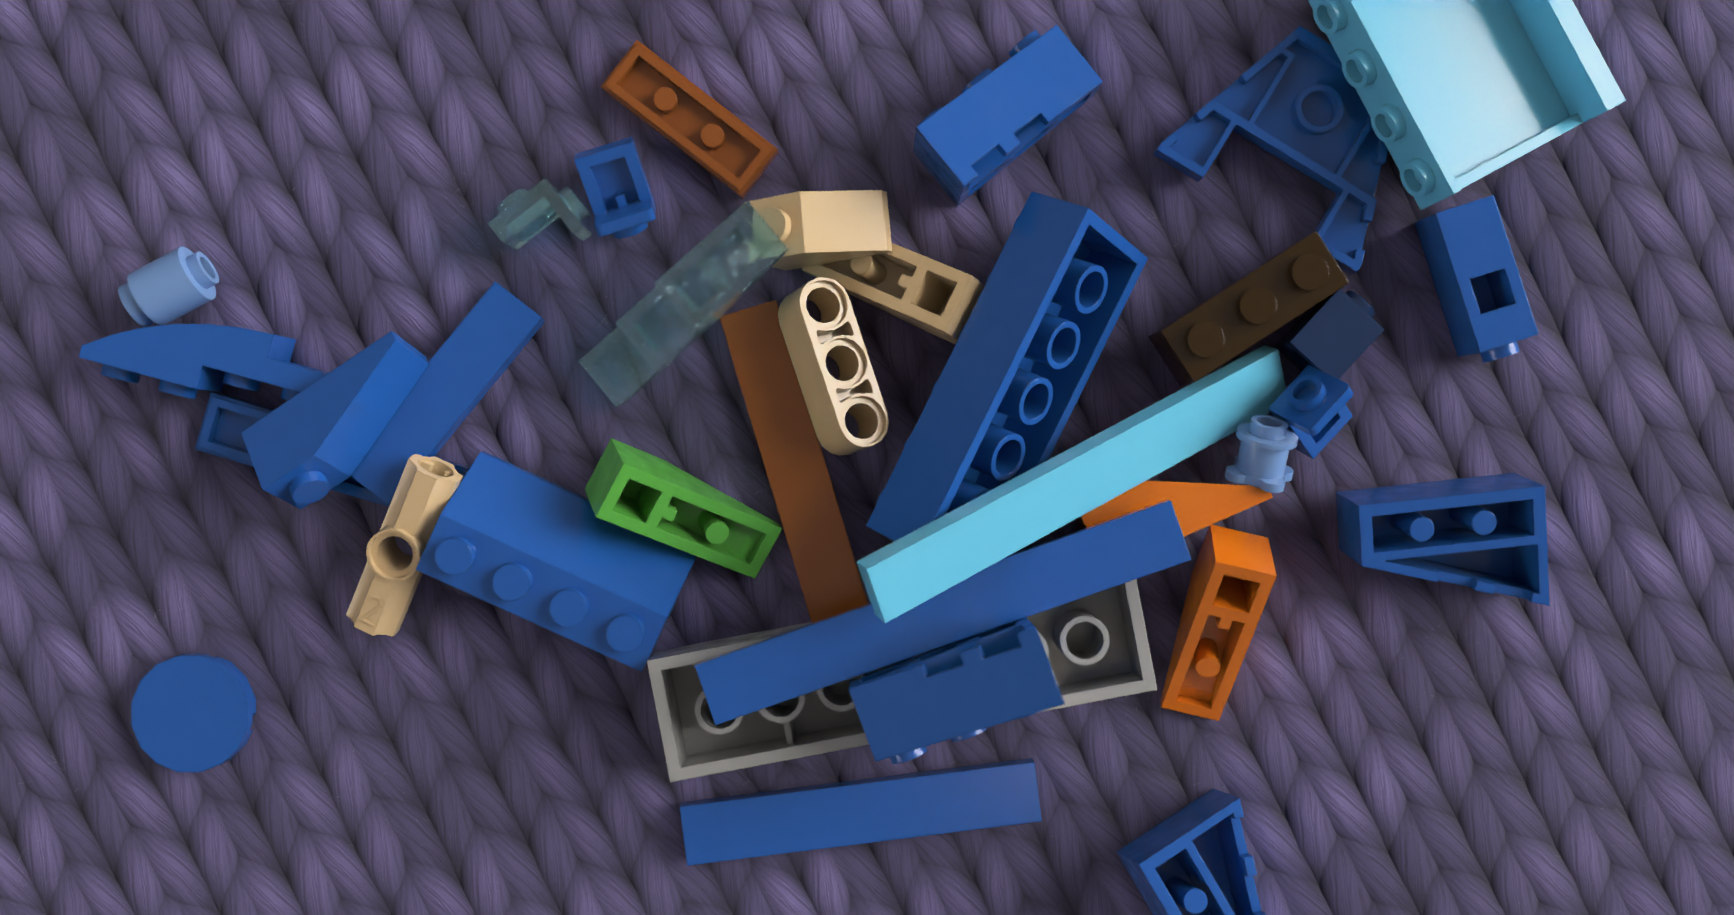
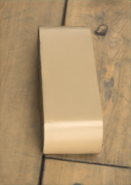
[778,277,889,456]

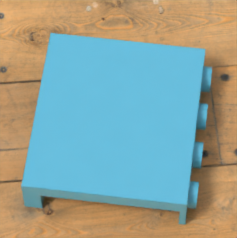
[1308,0,1626,210]

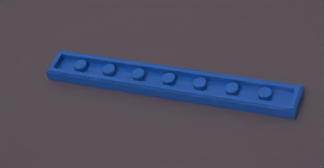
[695,500,1192,725]

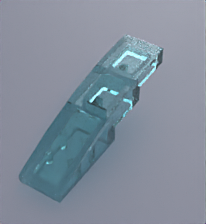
[578,201,789,407]

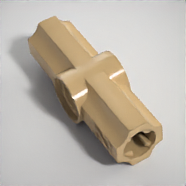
[346,454,463,637]

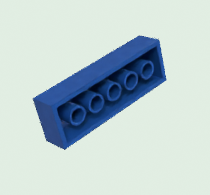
[866,191,1148,541]

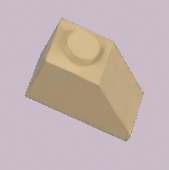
[746,190,892,270]

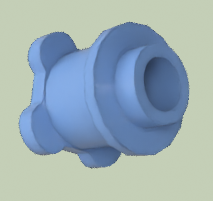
[1224,415,1298,493]

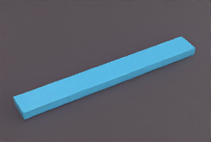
[857,345,1286,623]

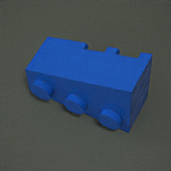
[913,25,1103,206]
[1336,473,1550,606]
[849,618,1065,764]
[1117,788,1266,915]

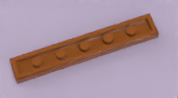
[719,300,868,622]

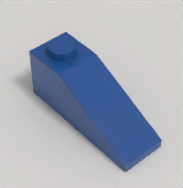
[241,331,429,509]

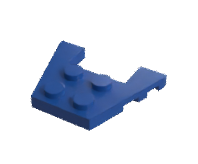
[1153,26,1388,275]

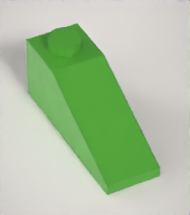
[584,438,782,579]

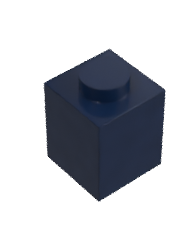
[1274,289,1385,379]

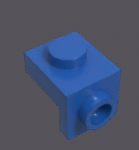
[574,136,656,238]
[1268,365,1354,459]

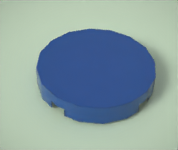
[131,653,256,772]

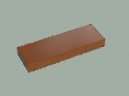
[600,40,779,199]

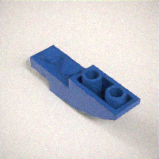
[79,324,329,401]

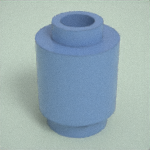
[118,246,219,327]

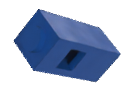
[1415,195,1539,363]

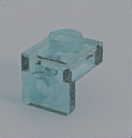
[488,178,592,251]

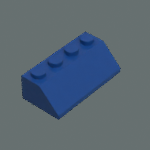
[416,451,697,672]

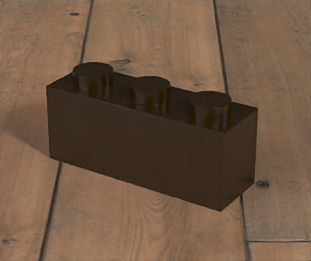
[1148,231,1350,386]

